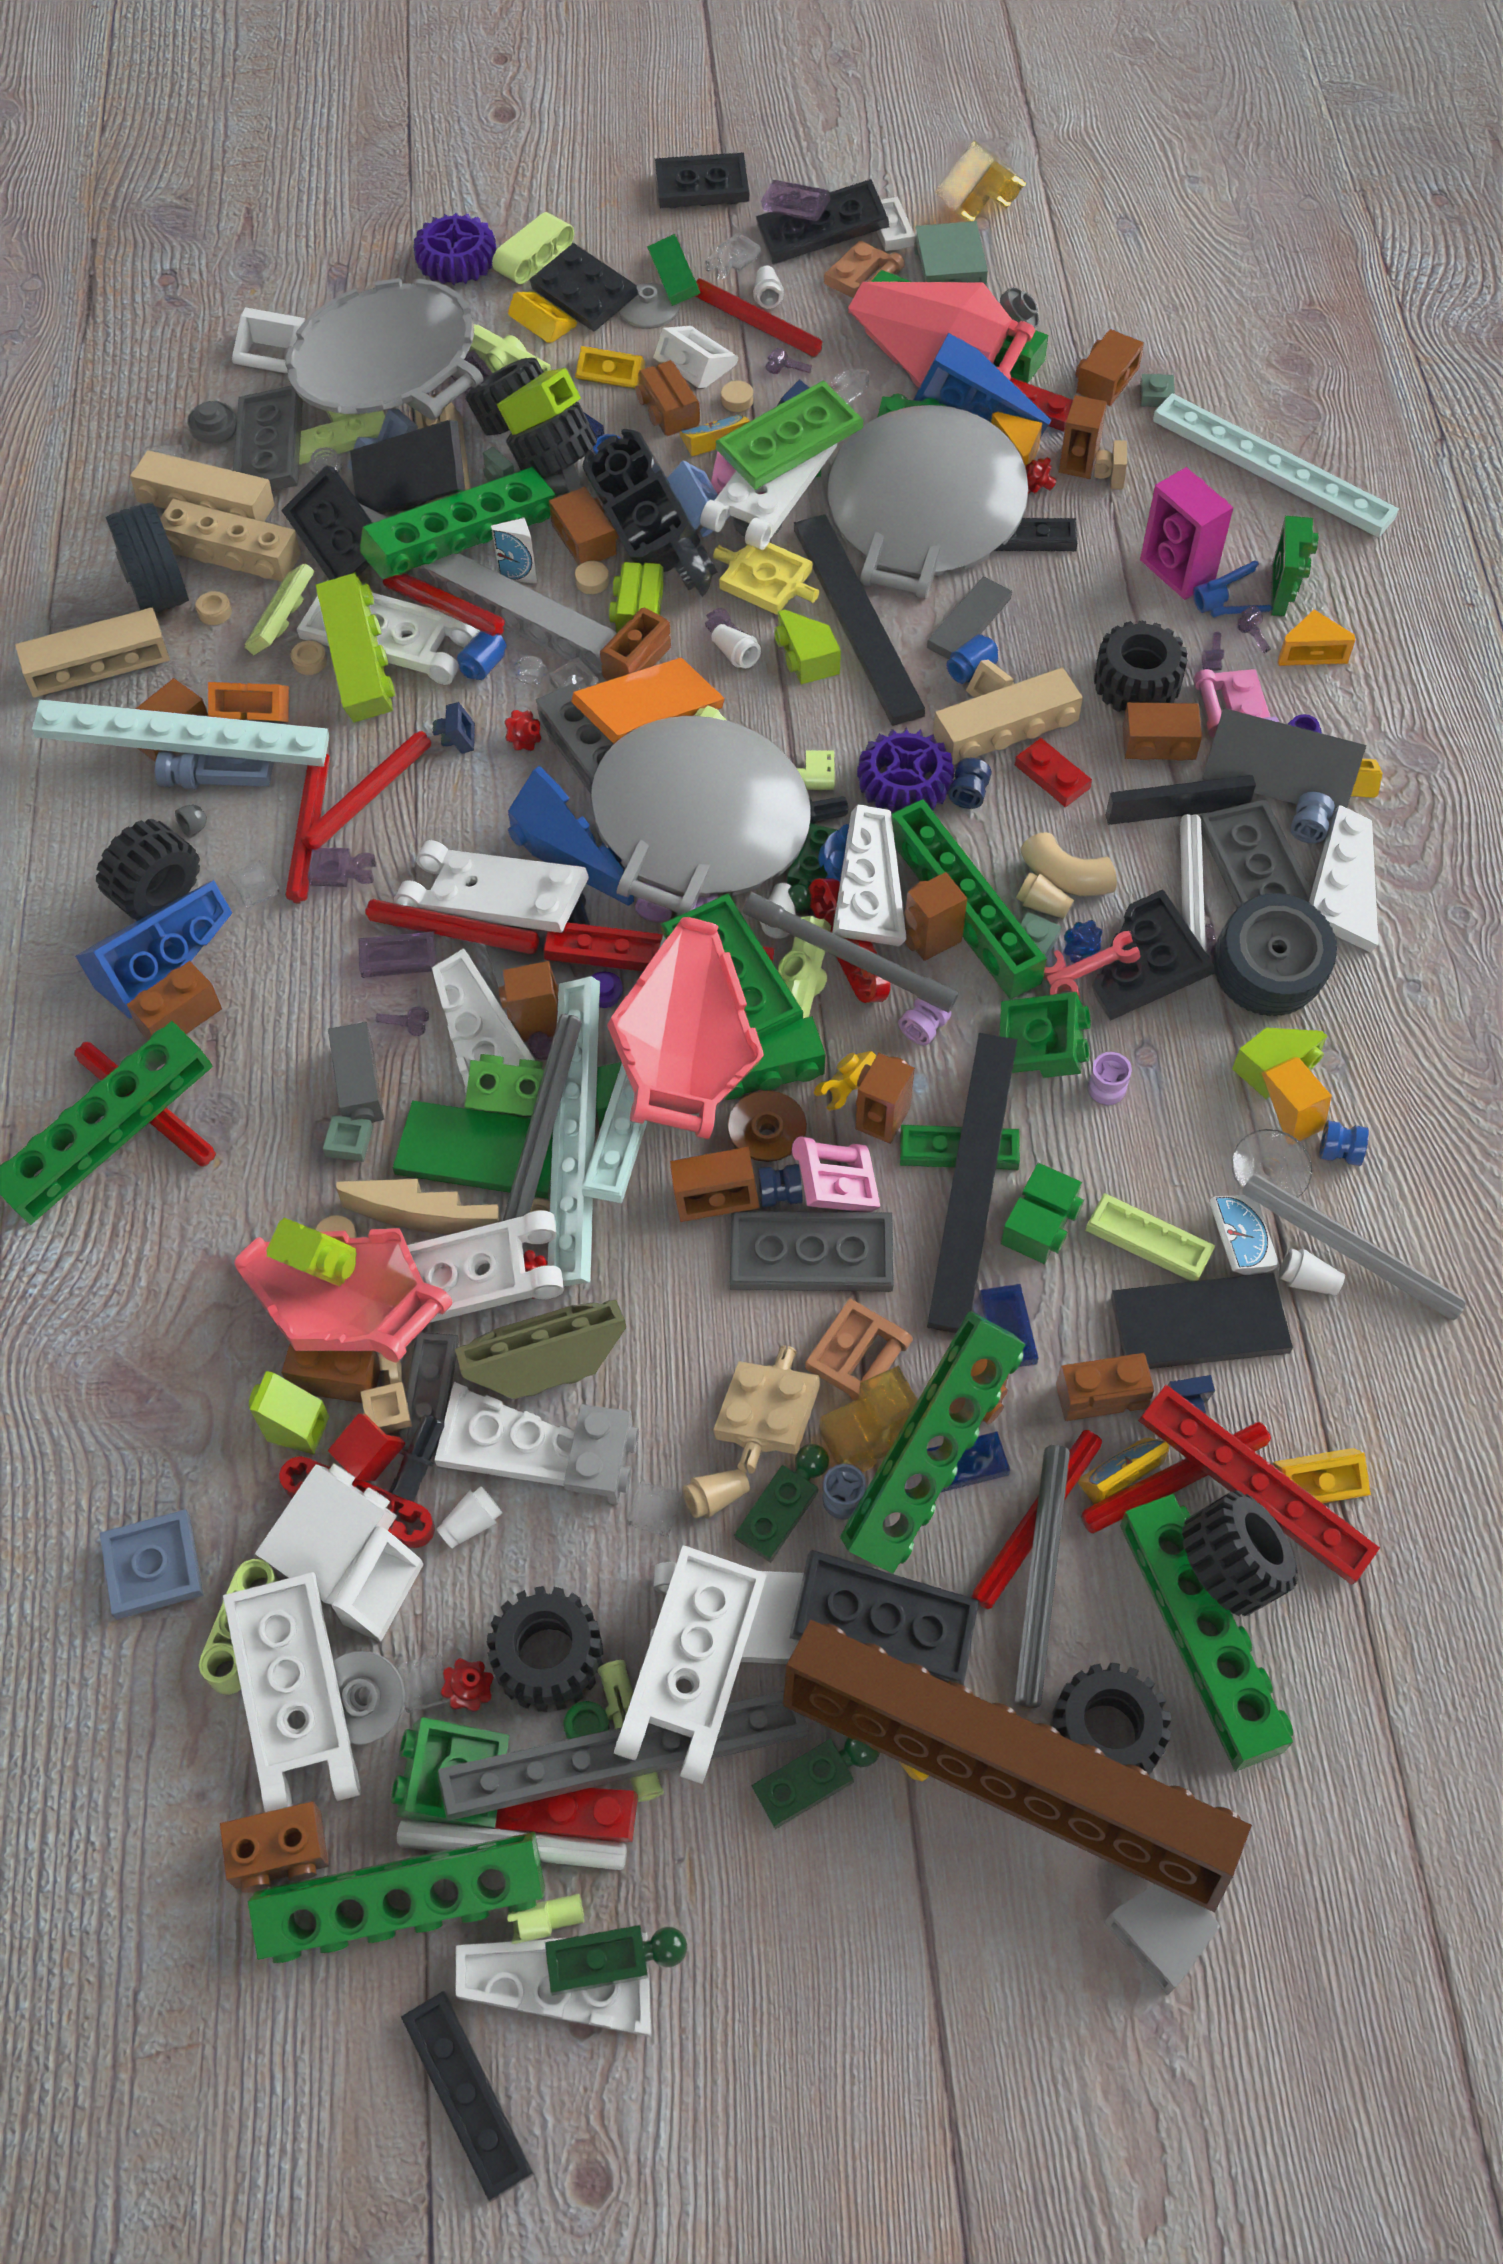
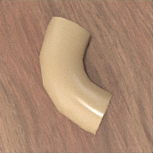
[1021,832,1117,896]

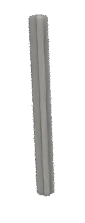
[1242,1174,1466,1320]

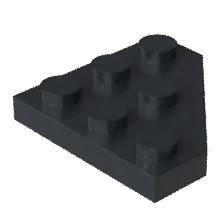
[1092,889,1215,1021]

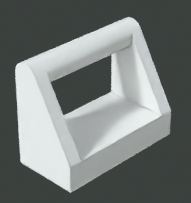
[232,307,305,374]
[653,326,738,388]
[332,1526,423,1642]

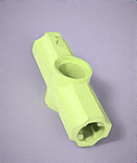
[468,324,551,373]
[778,916,831,1018]

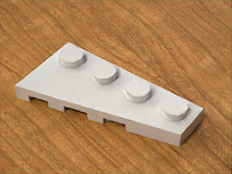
[832,805,906,947]
[1309,805,1378,953]
[432,949,535,1093]
[435,1382,575,1486]
[456,1933,652,2037]

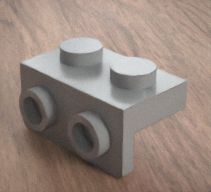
[564,1404,639,1505]

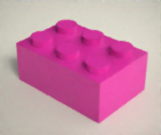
[1140,467,1234,600]

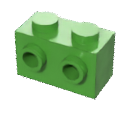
[465,1054,545,1117]

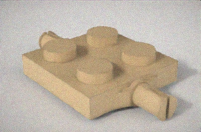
[713,1345,820,1474]

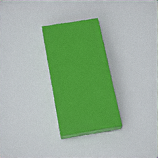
[716,380,863,490]

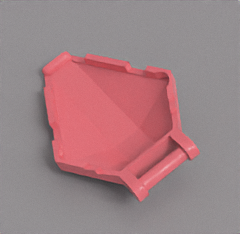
[848,282,1035,388]
[607,917,764,1139]
[234,1228,452,1363]

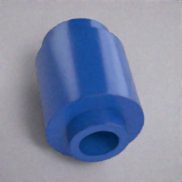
[457,631,507,680]
[946,634,998,684]

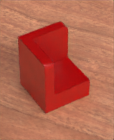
[327,1413,406,1481]

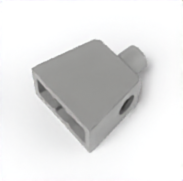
[1104,1884,1220,1995]

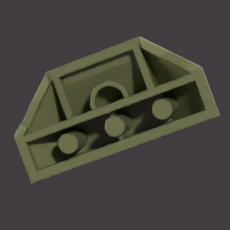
[455,1300,627,1399]

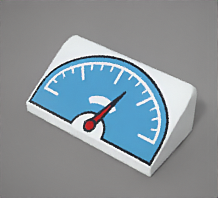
[491,518,537,584]
[1209,1195,1279,1276]

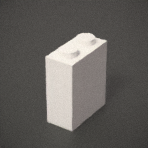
[255,1464,397,1604]

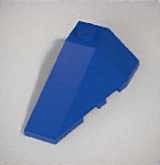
[913,333,1051,438]
[508,766,634,906]
[75,880,232,1019]

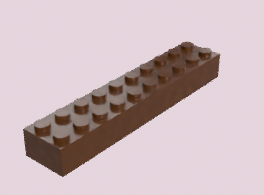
[783,1620,1252,1913]

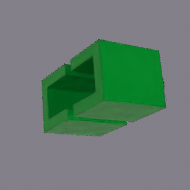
[1001,1162,1084,1264]

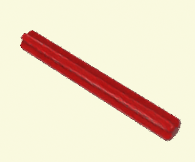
[694,278,823,357]
[382,573,505,636]
[301,731,432,851]
[285,754,330,904]
[365,899,540,954]
[74,1042,216,1167]
[1080,1422,1271,1533]
[972,1430,1102,1609]

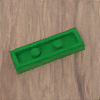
[647,234,700,306]
[900,1125,1020,1170]

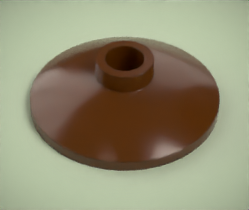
[728,1091,807,1162]

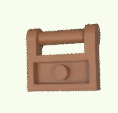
[824,240,905,298]
[805,1298,913,1407]

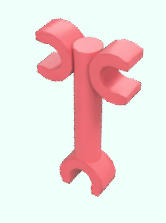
[1043,931,1141,999]

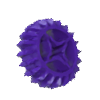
[413,212,497,286]
[857,727,955,816]

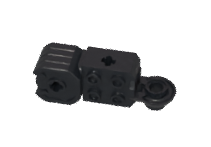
[583,429,718,597]

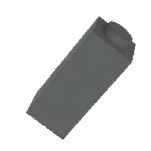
[328,1022,384,1123]

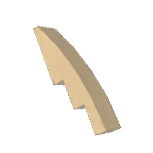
[336,1179,502,1235]

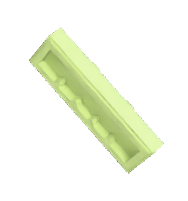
[299,411,385,465]
[244,563,315,655]
[1085,1193,1216,1282]

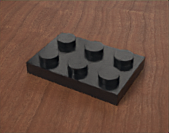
[655,152,750,208]
[529,242,638,332]
[281,465,373,580]

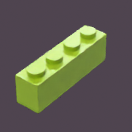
[316,573,395,723]

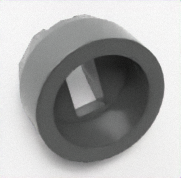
[175,804,207,836]

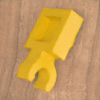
[813,1051,876,1111]

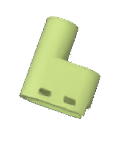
[796,750,835,790]
[508,1894,585,1944]

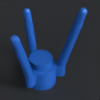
[1193,560,1272,618]

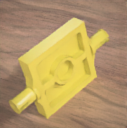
[713,542,819,615]

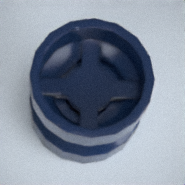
[948,758,992,809]
[758,1164,803,1207]

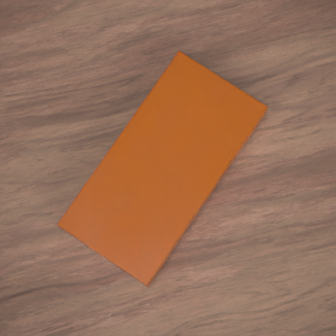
[571,657,725,744]

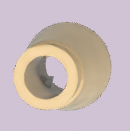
[1016,872,1074,920]
[683,1468,750,1519]

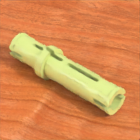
[597,1660,664,1802]

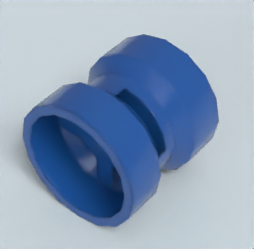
[1319,1120,1369,1166]

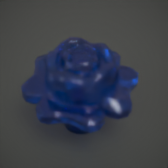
[1064,920,1103,963]

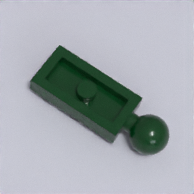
[787,823,837,914]
[734,1444,829,1563]
[751,1737,880,1829]
[545,1925,687,1996]

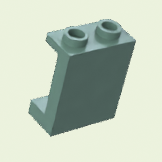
[914,221,988,287]

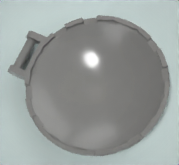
[285,278,483,420]
[828,405,1028,599]
[591,716,810,916]

